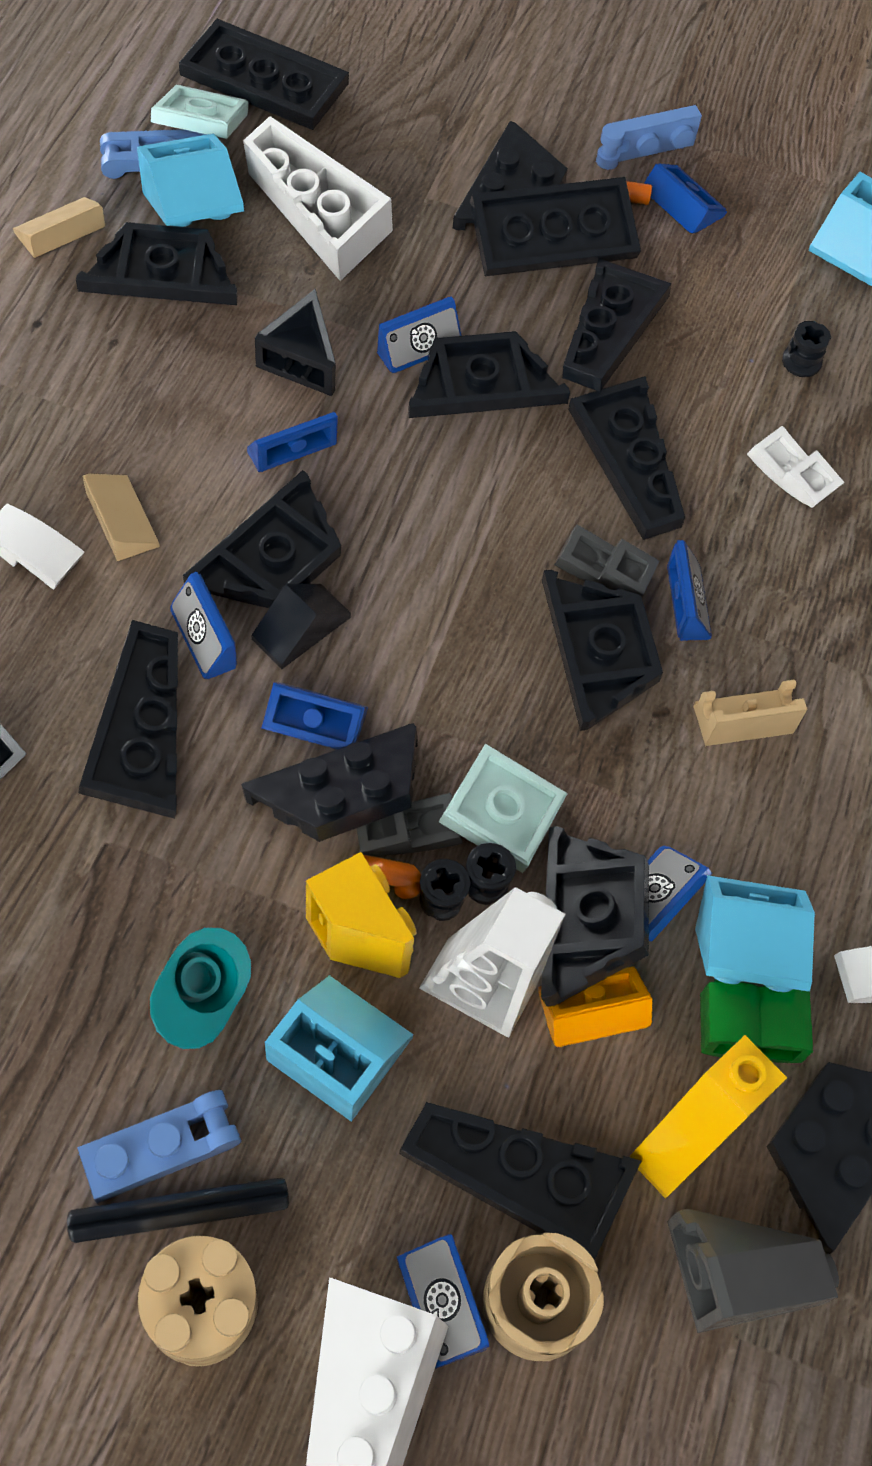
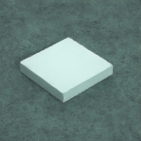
[151,85,249,139]
[439,744,568,873]

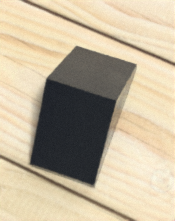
[251,584,351,669]

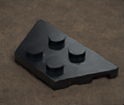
[452,121,568,230]
[76,222,238,305]
[408,331,570,418]
[183,470,341,608]
[542,570,663,731]
[241,723,418,842]
[541,826,649,1007]
[766,1062,872,1254]

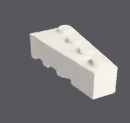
[243,116,393,281]
[419,887,565,1038]
[306,1277,448,1466]

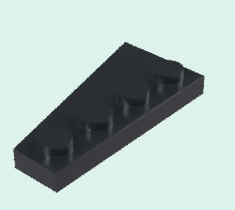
[568,376,685,540]

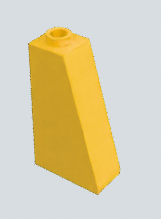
[629,1035,787,1199]

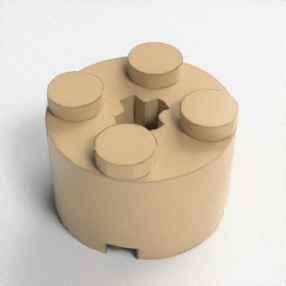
[483,1233,604,1361]
[138,1236,258,1366]

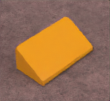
[538,966,652,1047]

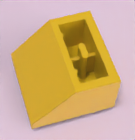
[306,852,417,978]

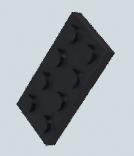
[179,18,349,130]
[470,177,641,277]

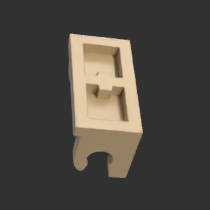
[693,680,807,746]

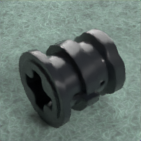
[782,321,831,377]
[466,843,516,905]
[419,859,471,921]

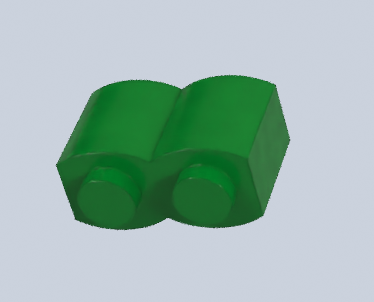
[700,979,813,1063]

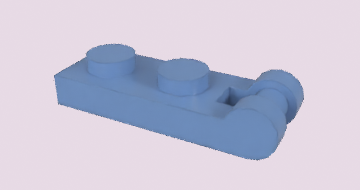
[596,105,702,170]
[100,129,207,179]
[77,1090,241,1203]

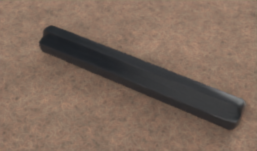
[67,1178,289,1243]

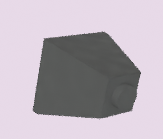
[667,1209,839,1333]

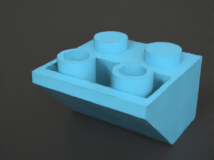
[137,133,244,227]
[808,172,872,286]
[695,875,815,992]
[265,975,414,1122]

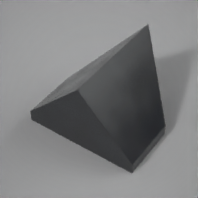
[255,289,336,396]

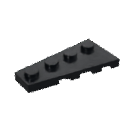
[562,259,672,392]
[78,620,178,819]
[399,1102,641,1260]

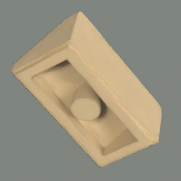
[13,197,105,258]
[83,474,160,561]

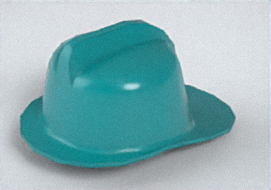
[150,928,251,1049]

